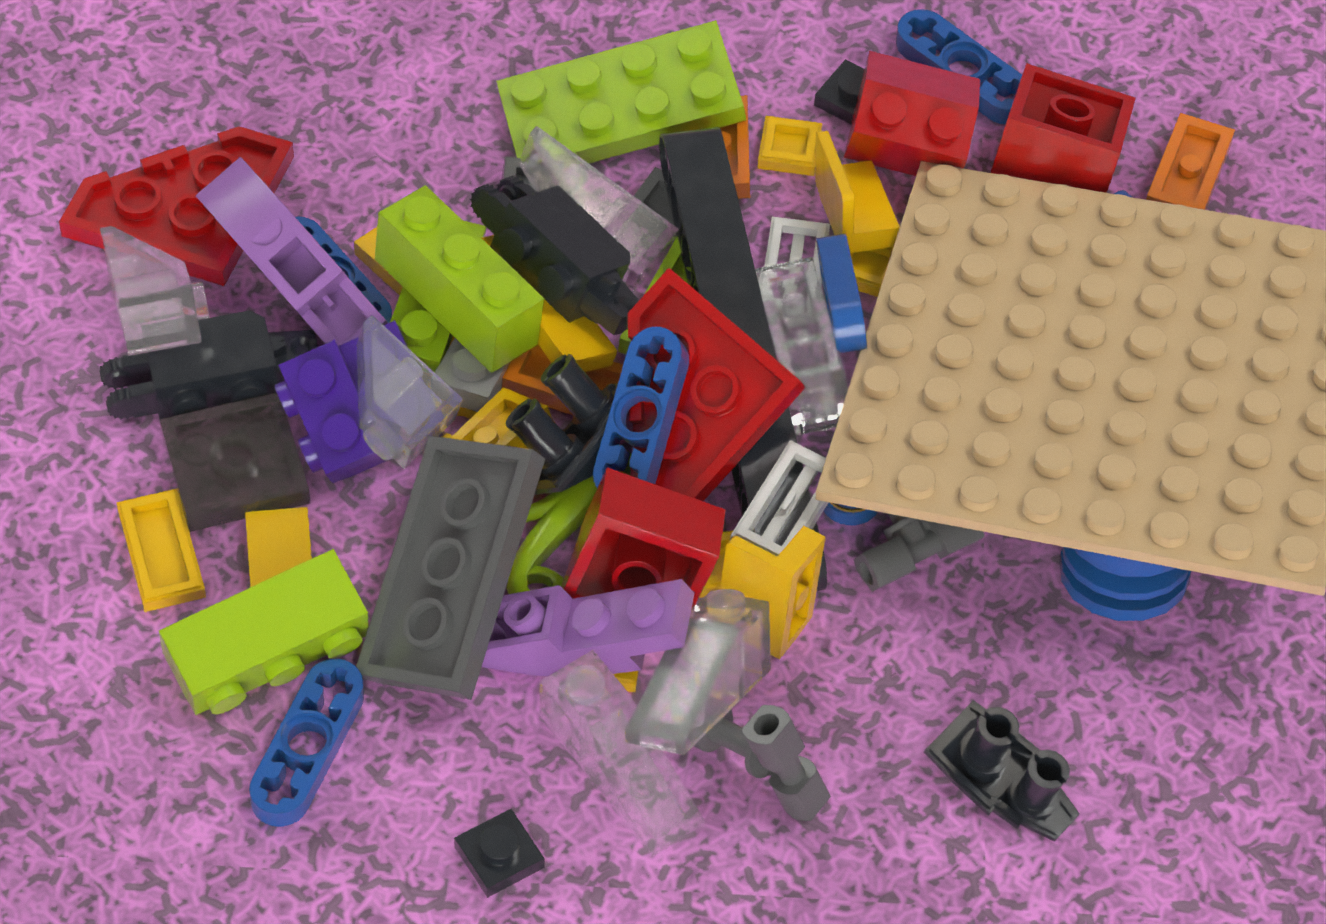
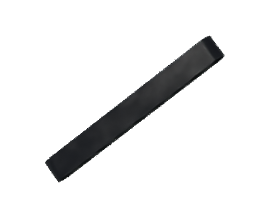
[659,127,827,591]

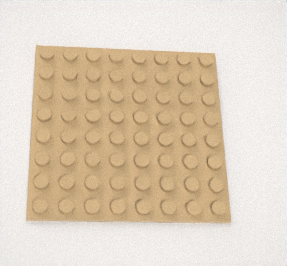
[815,161,1326,596]

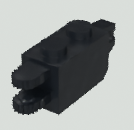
[470,175,639,335]
[99,310,318,421]

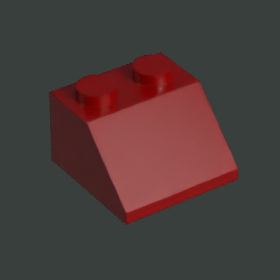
[843,51,980,176]
[990,63,1136,193]
[561,468,726,615]

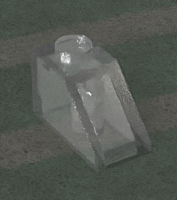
[357,315,463,469]

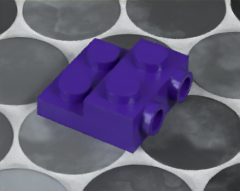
[274,320,446,483]

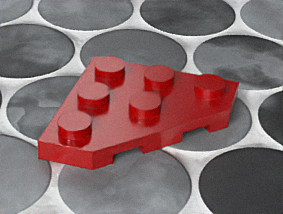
[59,126,294,286]
[628,268,806,501]

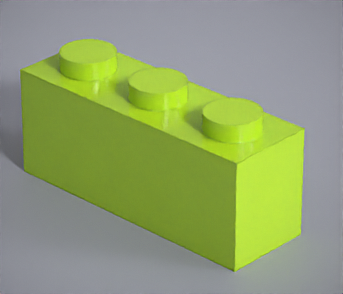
[375,185,544,373]
[158,549,369,715]

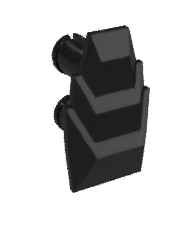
[505,354,618,494]
[924,700,1080,842]

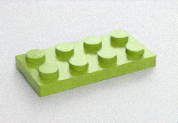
[496,20,746,171]

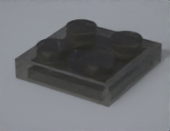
[159,393,310,532]

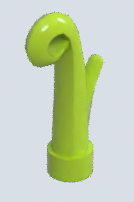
[506,450,632,594]

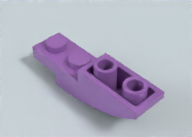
[196,157,388,345]
[482,579,694,676]

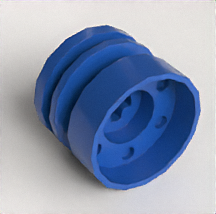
[1059,547,1191,621]

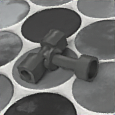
[854,514,985,592]
[679,695,831,821]

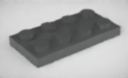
[356,436,545,700]

